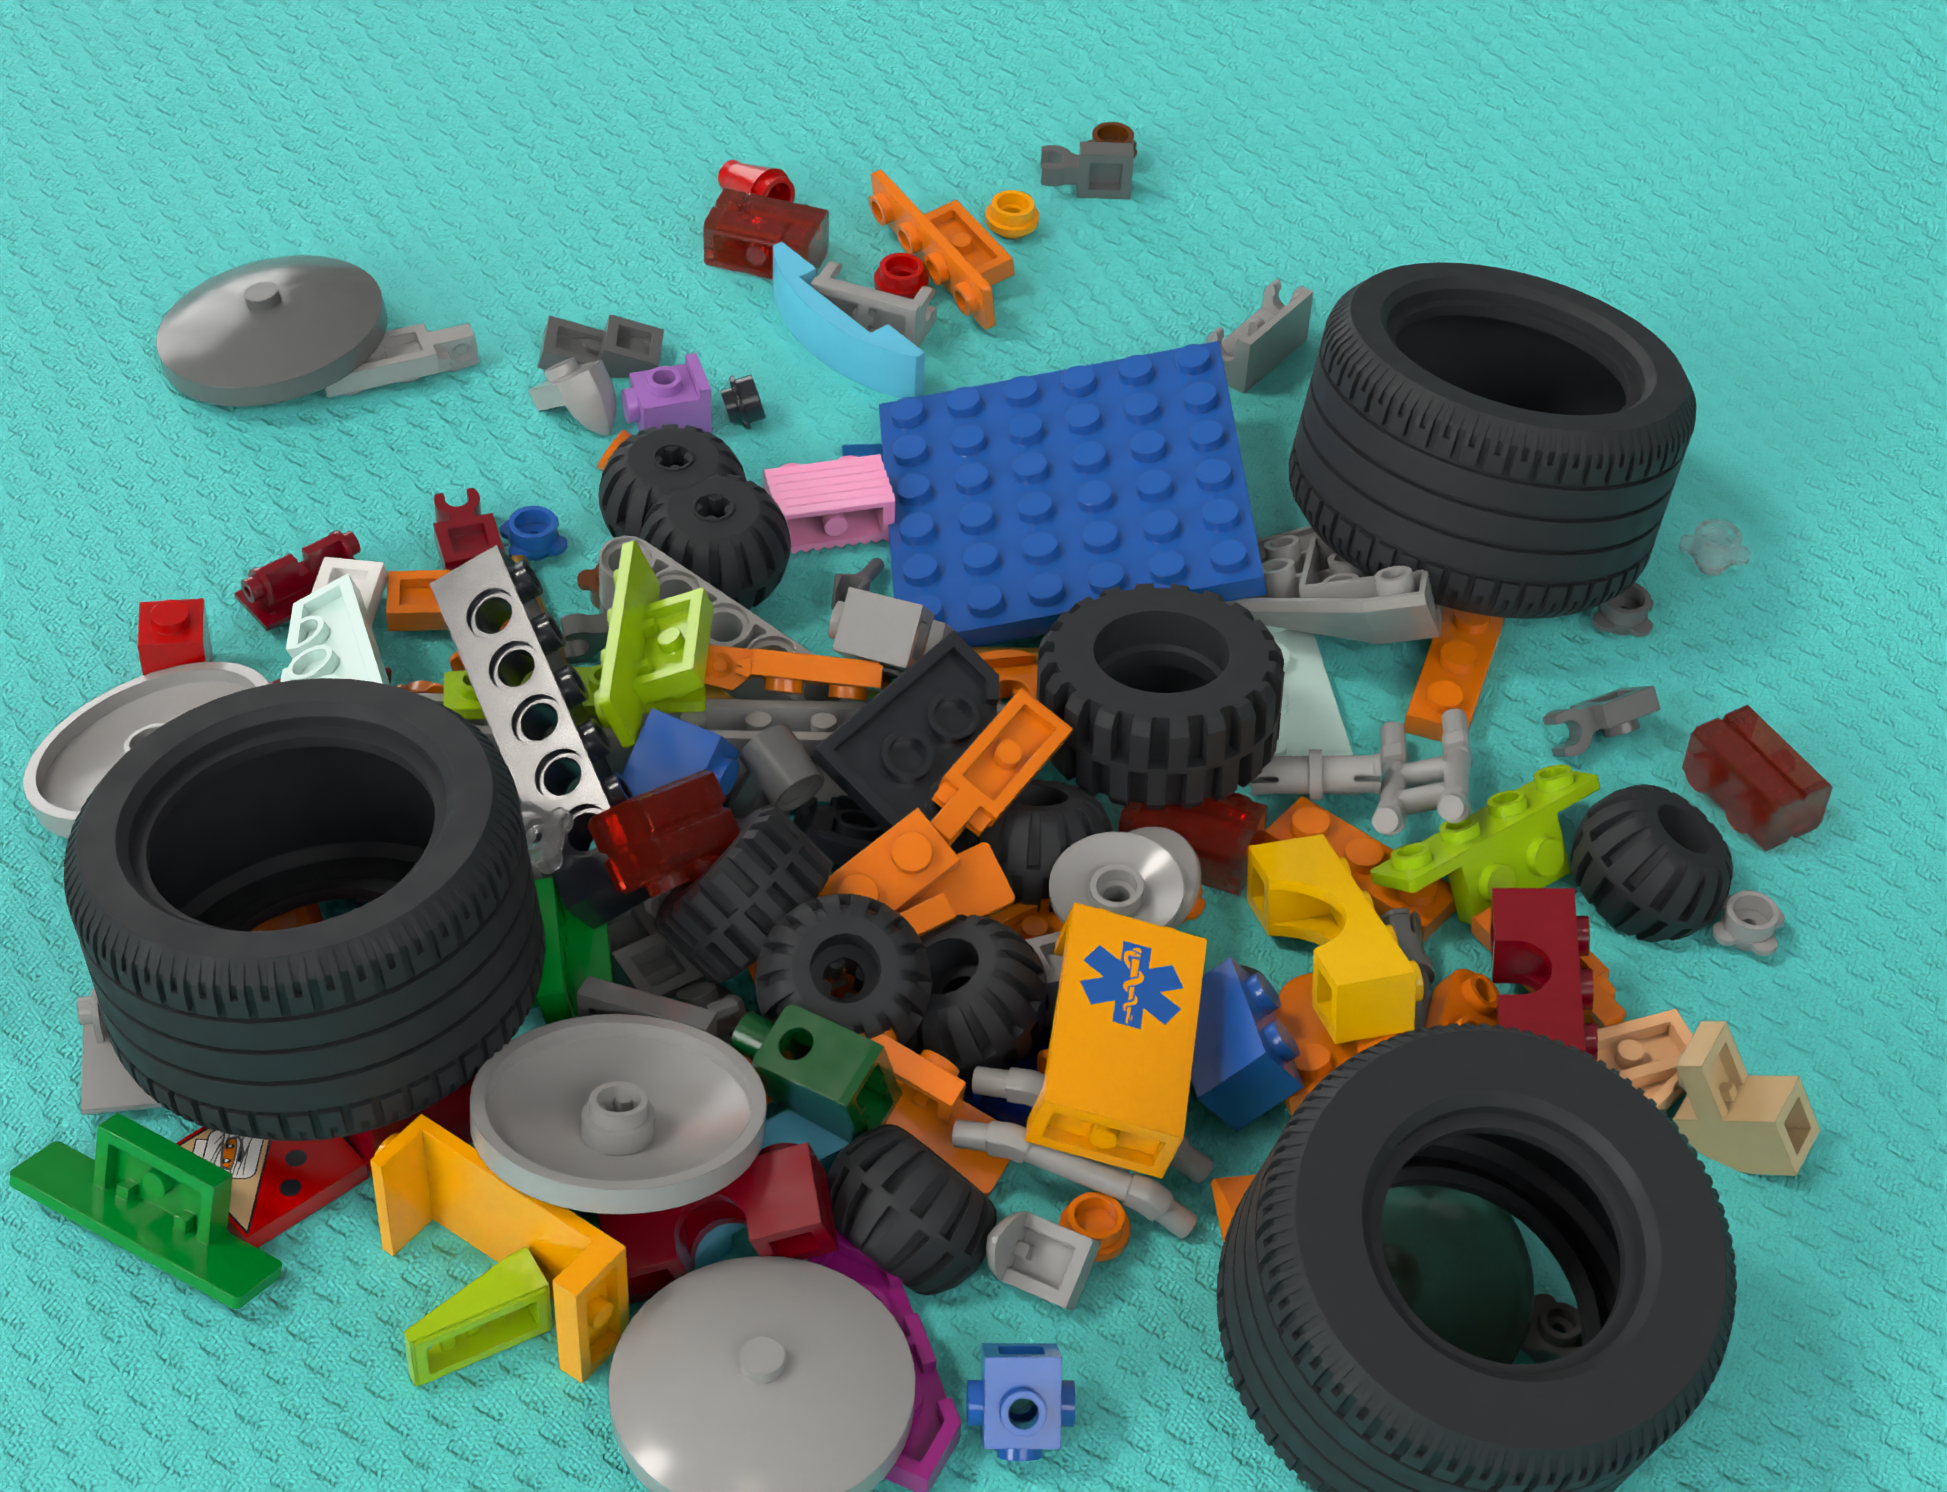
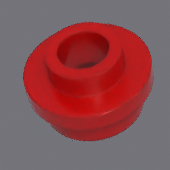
[874,253,929,299]

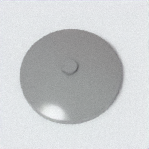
[23,662,269,838]
[470,1014,766,1214]
[609,1256,915,1492]

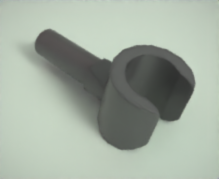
[831,558,885,610]

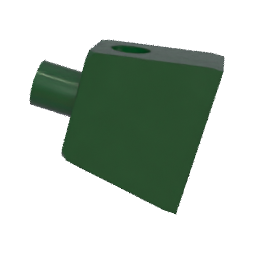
[730,1004,903,1143]

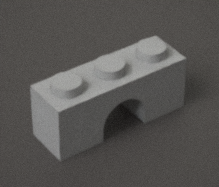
[828,587,957,679]

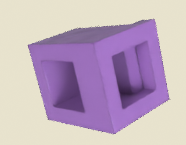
[621,353,712,433]

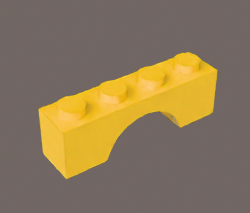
[1247,834,1424,1044]

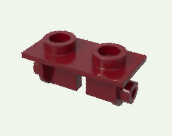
[234,530,361,631]

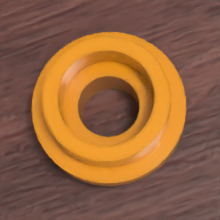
[985,190,1039,239]

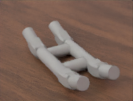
[1372,709,1472,836]
[952,1066,1213,1239]

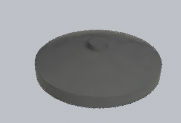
[156,255,387,406]

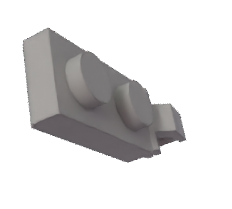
[324,323,479,398]

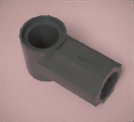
[721,724,825,824]

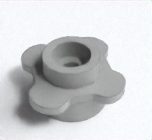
[1712,890,1785,956]

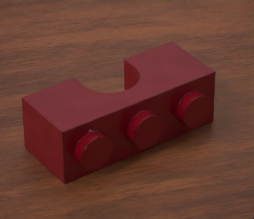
[1490,888,1598,1061]
[598,1142,839,1304]

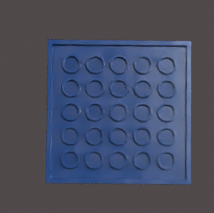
[879,341,1267,647]

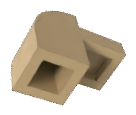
[1673,1021,1820,1176]

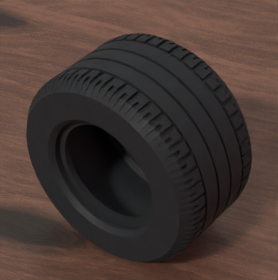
[1289,262,1697,619]
[64,678,545,1141]
[1217,1023,1737,1492]

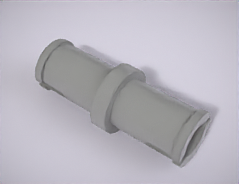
[1251,749,1381,800]

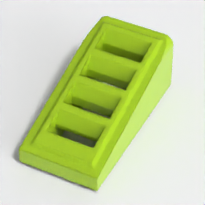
[404,1247,552,1387]

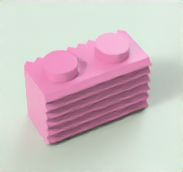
[763,454,895,554]

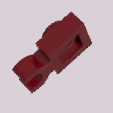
[433,488,505,571]

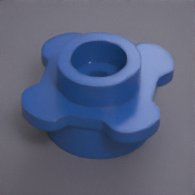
[500,506,567,561]

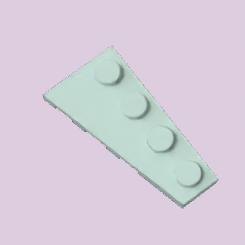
[280,573,390,685]
[1247,625,1360,796]

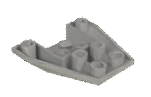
[1225,526,1445,644]

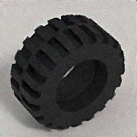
[1036,583,1285,810]

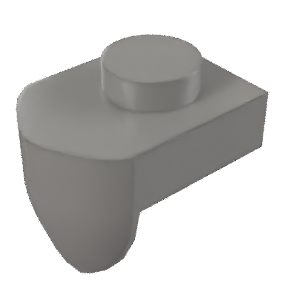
[528,357,616,436]
[986,1211,1101,1311]

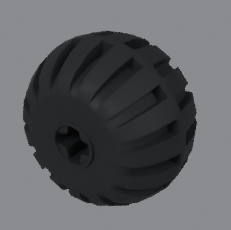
[598,424,746,538]
[639,474,791,610]
[967,779,1113,913]
[1570,784,1733,942]
[755,893,932,1058]
[903,914,1049,1084]
[827,1124,997,1296]

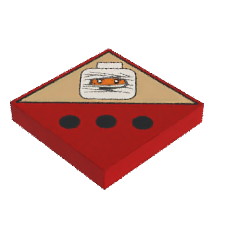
[176,1127,369,1248]

